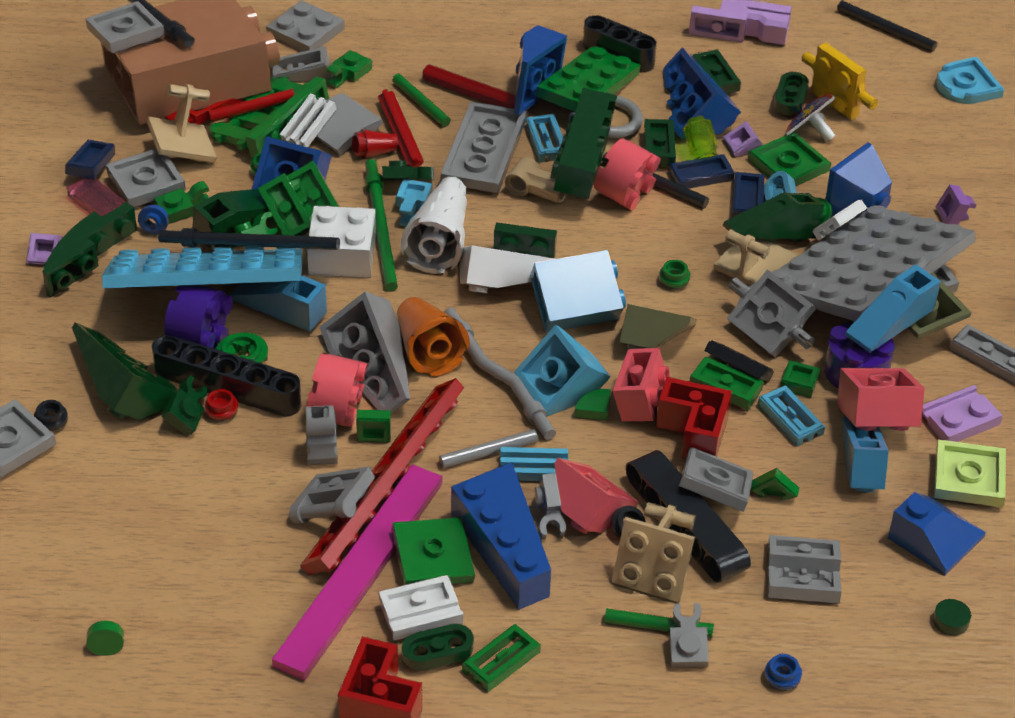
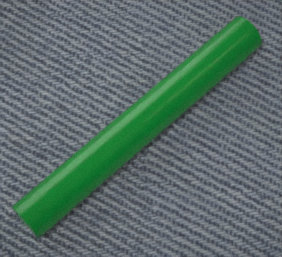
[392,73,451,127]
[604,608,714,638]

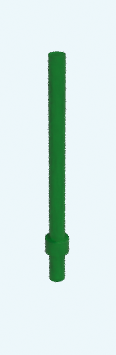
[365,159,398,291]

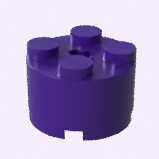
[164,285,233,349]
[824,321,894,389]

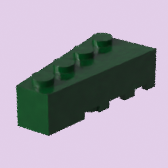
[550,88,617,199]

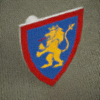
[786,93,835,142]

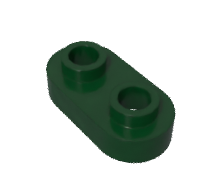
[774,72,809,116]
[402,624,474,671]

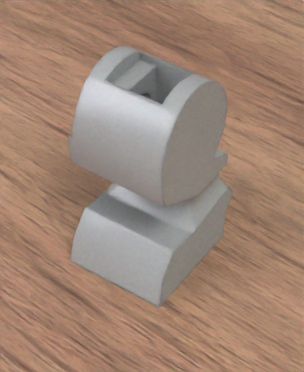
[306,405,338,465]

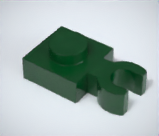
[382,161,434,181]
[161,375,207,437]

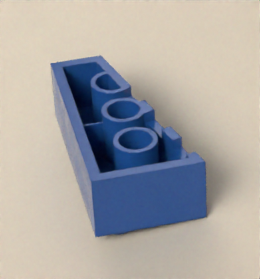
[451,462,551,610]

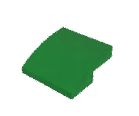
[258,161,340,236]

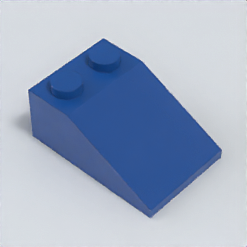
[514,25,567,115]

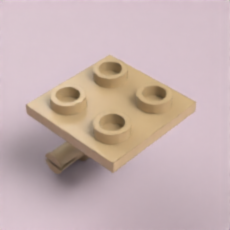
[147,84,217,162]
[713,229,798,286]
[612,502,696,603]

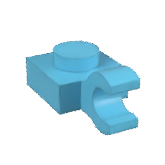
[396,179,433,226]

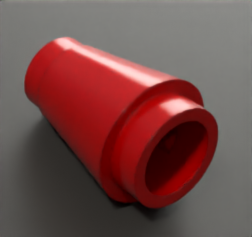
[352,129,398,159]

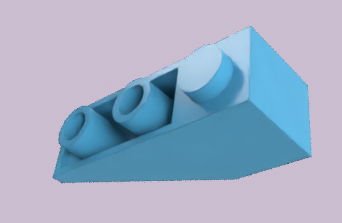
[845,264,941,353]
[229,275,327,332]

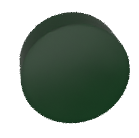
[933,599,971,635]

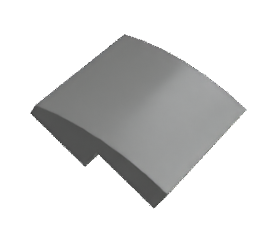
[304,93,383,157]
[768,535,841,604]

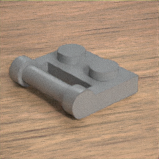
[289,467,375,524]

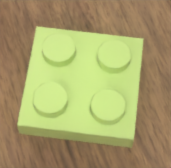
[934,439,1006,507]

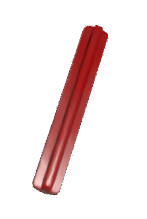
[422,64,515,109]
[378,89,424,167]

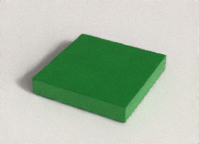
[748,132,831,186]

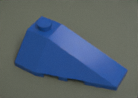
[663,47,741,139]

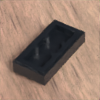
[704,340,774,382]

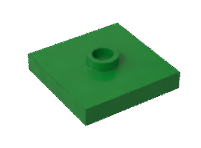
[391,517,475,585]

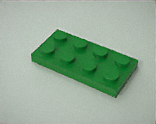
[536,46,641,111]

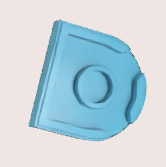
[936,57,1004,104]

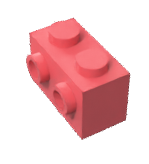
[613,348,670,422]

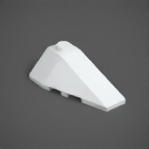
[459,246,554,294]

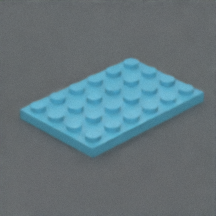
[102,246,303,288]

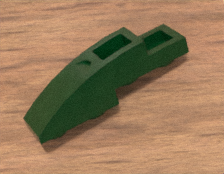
[42,202,137,298]

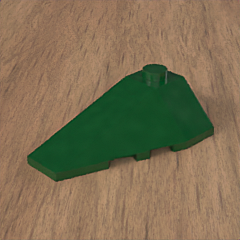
[72,322,177,420]

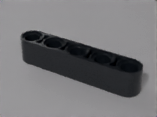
[151,335,302,416]
[625,450,751,583]

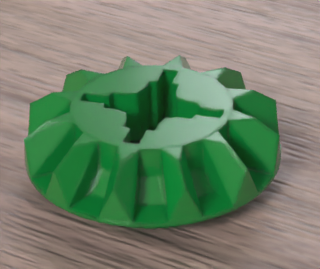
[216,332,268,363]

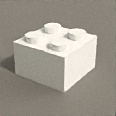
[307,206,376,278]

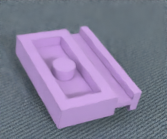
[922,385,1003,442]

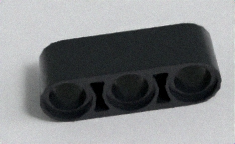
[583,15,657,72]

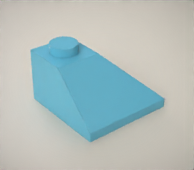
[514,325,611,416]

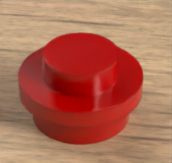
[204,389,238,420]

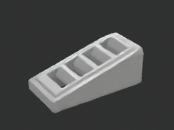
[272,46,333,82]

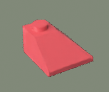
[554,458,639,534]

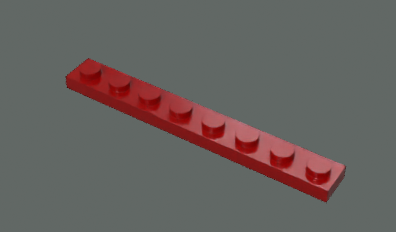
[300,378,464,576]

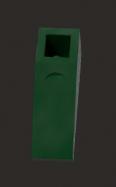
[192,189,270,250]
[723,193,824,242]

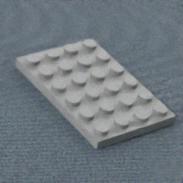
[772,205,975,321]

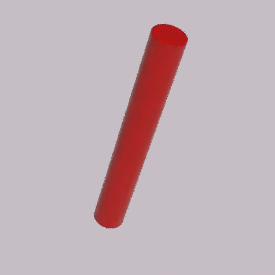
[208,88,295,122]

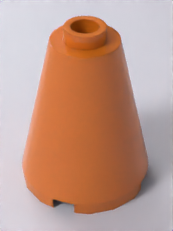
[397,297,470,376]

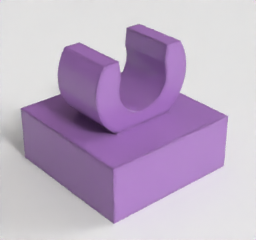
[935,184,977,225]

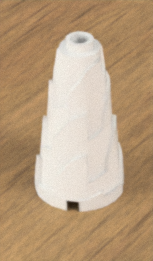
[400,177,467,274]

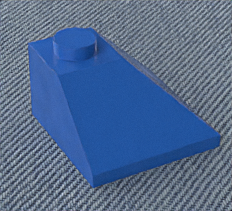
[252,136,332,189]
[825,142,892,218]
[888,492,986,575]

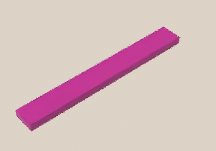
[272,464,443,681]

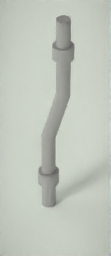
[444,307,556,440]

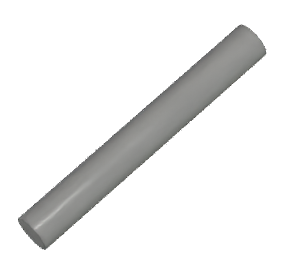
[439,429,538,469]

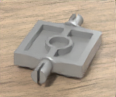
[727,269,817,358]

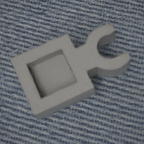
[669,603,709,667]

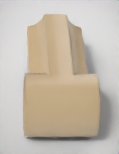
[505,157,566,204]

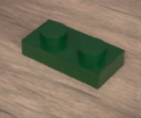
[692,49,741,94]
[644,119,676,166]
[493,222,557,259]

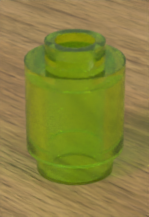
[683,116,718,159]

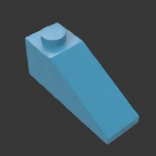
[842,417,889,493]

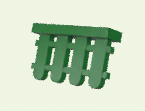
[209,76,329,161]

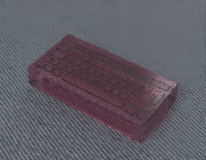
[67,178,125,217]

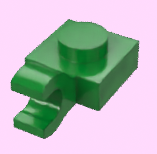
[327,50,372,88]
[154,181,209,224]
[226,212,278,247]

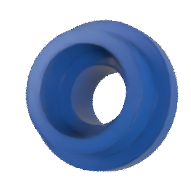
[138,205,169,235]
[765,654,802,690]

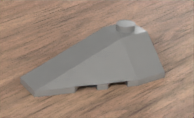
[320,292,411,414]

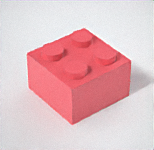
[837,368,925,431]

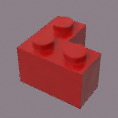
[656,377,732,459]
[338,636,423,718]

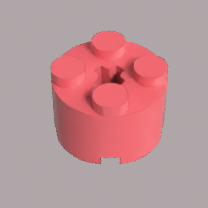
[594,138,661,211]
[306,353,368,428]

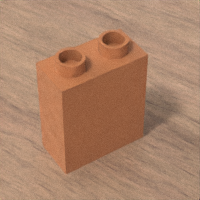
[101,0,280,125]

